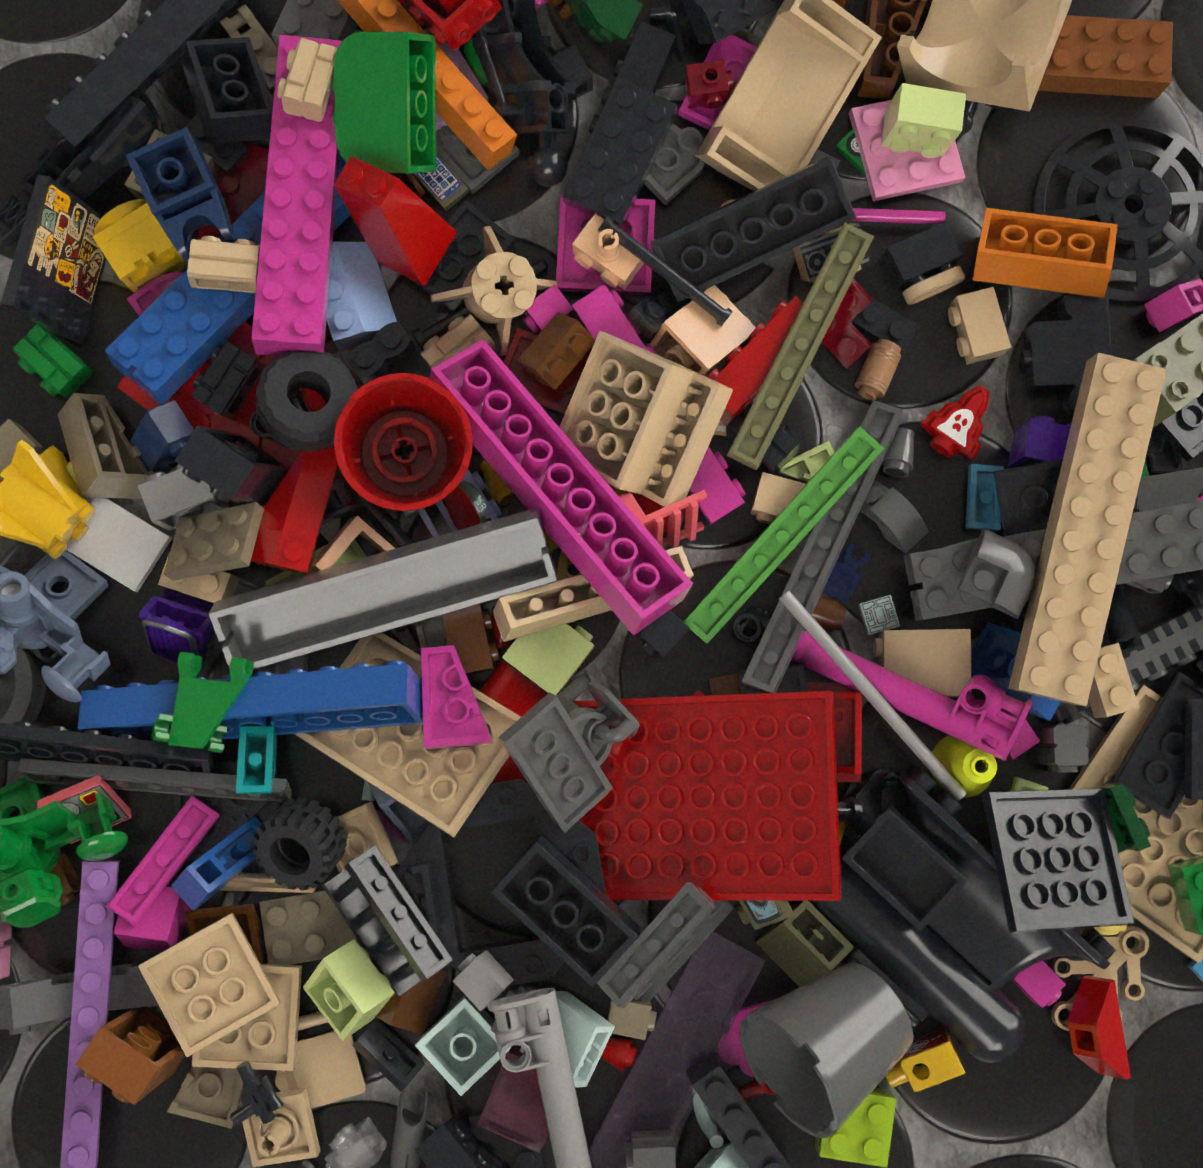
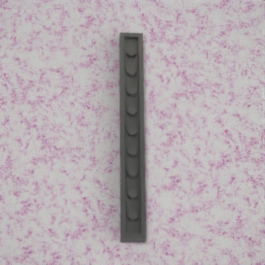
[742,400,904,693]

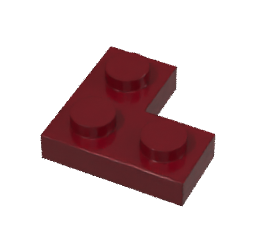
[822,278,873,369]

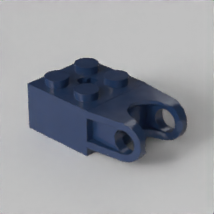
[126,127,235,263]

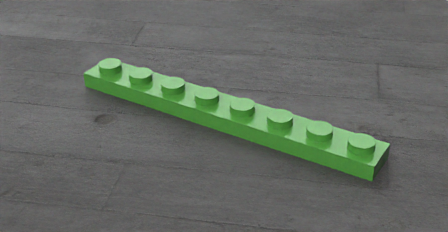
[683,426,885,644]

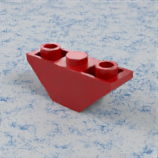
[1068,976,1131,1080]

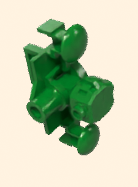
[0,777,128,928]

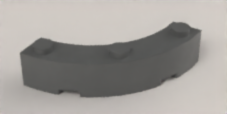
[0,963,162,1035]

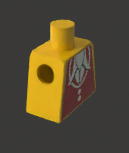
[886,1027,965,1092]

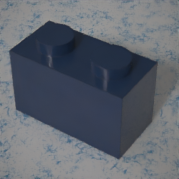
[130,400,194,472]

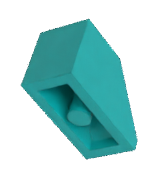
[236,726,277,794]

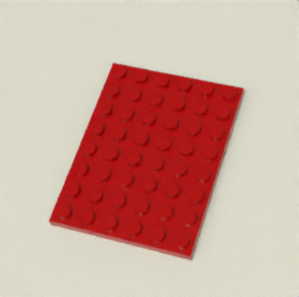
[572,691,842,901]

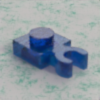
[823,544,870,605]

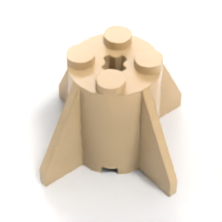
[431,226,557,356]

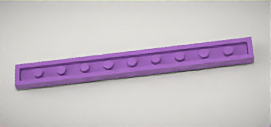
[60,860,119,1168]

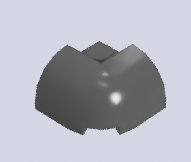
[957,528,1035,619]

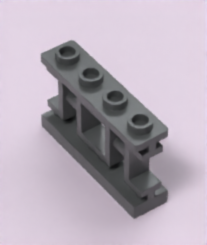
[597,882,734,1009]

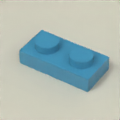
[965,464,1004,532]

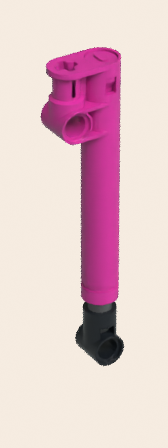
[733,606,1033,761]

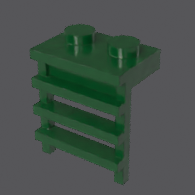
[1095,782,1151,853]

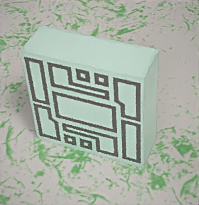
[858,595,900,635]

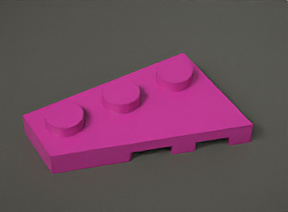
[421,645,494,749]

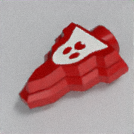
[920,385,990,461]

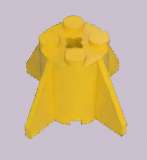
[0,440,96,560]

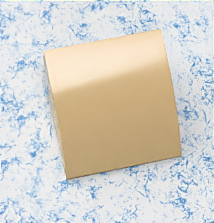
[559,331,733,507]

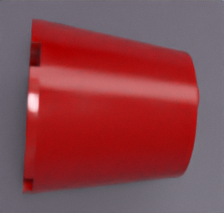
[334,373,473,511]

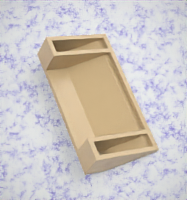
[695,0,882,191]

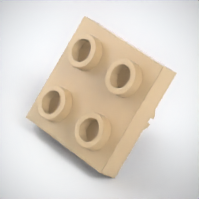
[238,1088,321,1167]

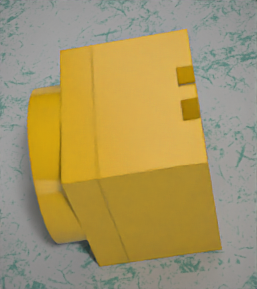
[92,199,188,293]

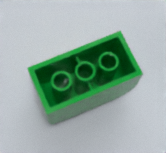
[332,32,436,173]

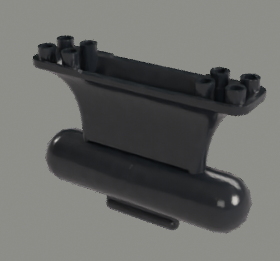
[811,765,1115,1063]

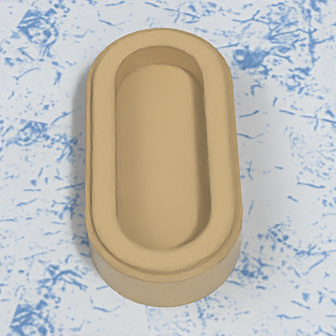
[902,266,965,305]

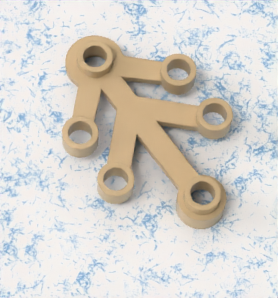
[1051,926,1149,1031]

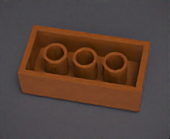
[1038,15,1173,98]
[75,1007,186,1105]

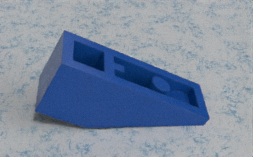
[171,816,261,911]

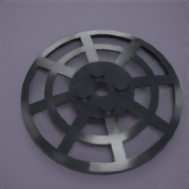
[1032,118,1203,304]

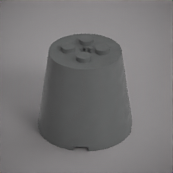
[739,963,913,1138]

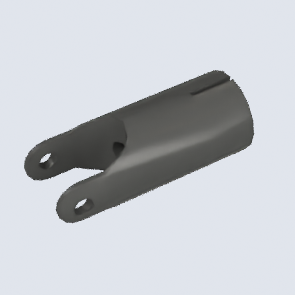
[390,1090,428,1168]

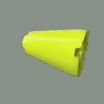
[932,735,997,798]

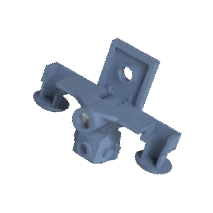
[0,550,111,703]

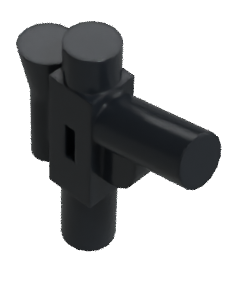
[230,1061,284,1125]

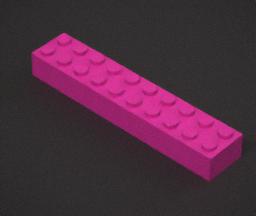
[252,35,343,356]
[429,339,693,636]

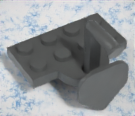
[498,669,640,833]

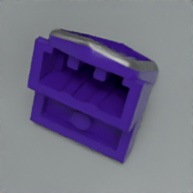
[139,588,215,664]

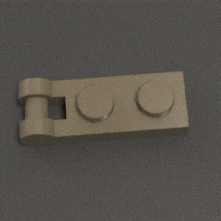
[220,4,278,94]

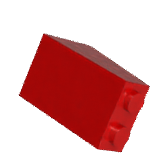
[334,156,457,287]

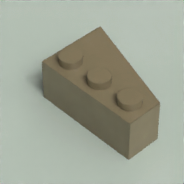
[58,393,154,499]

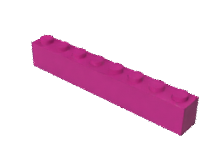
[572,284,746,525]

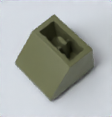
[755,901,854,987]

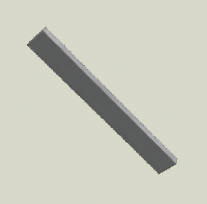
[18,758,292,803]

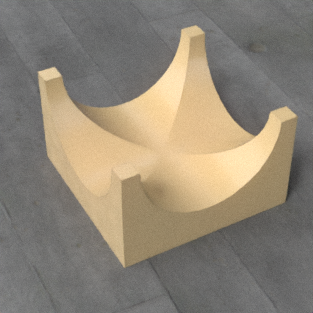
[897,0,1072,112]

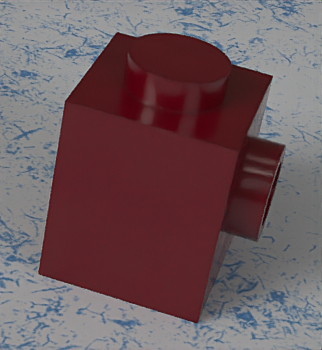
[685,59,734,109]

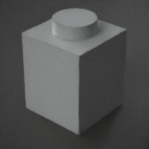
[453,950,514,1012]

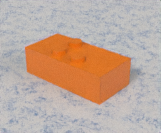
[973,208,1118,298]

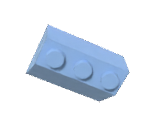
[326,242,397,351]

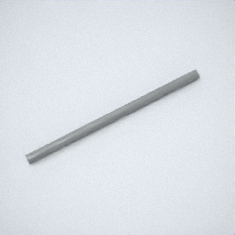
[779,590,967,801]

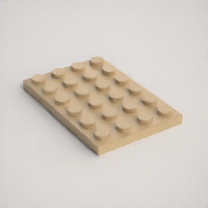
[295,632,521,838]

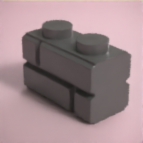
[1035,725,1089,772]

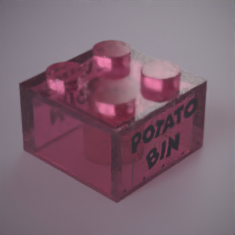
[477,1052,549,1152]

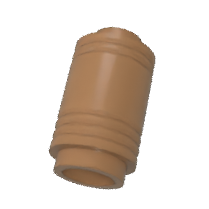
[854,339,901,401]

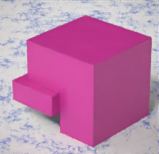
[114,887,192,952]

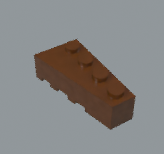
[857,0,927,100]

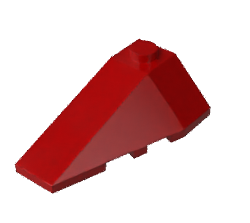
[251,446,338,575]

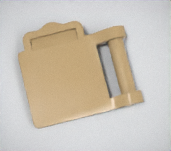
[275,1011,367,1109]

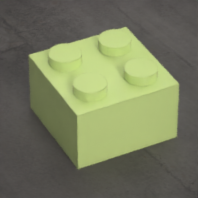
[881,83,966,158]
[303,939,395,1041]

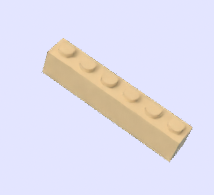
[493,546,694,642]

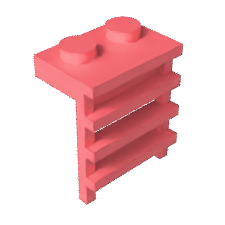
[619,490,707,548]

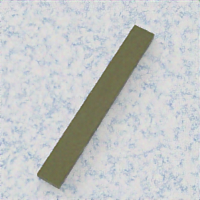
[727,222,874,471]

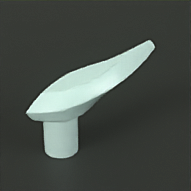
[692,1086,723,1148]

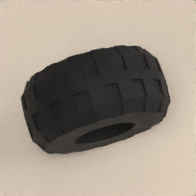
[255,350,357,452]

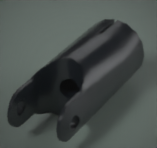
[1105,584,1142,654]

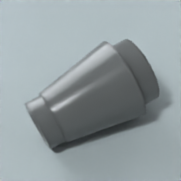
[882,428,915,478]

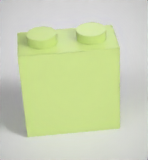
[502,624,595,696]

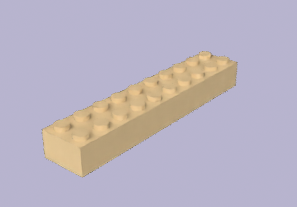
[1008,353,1166,706]

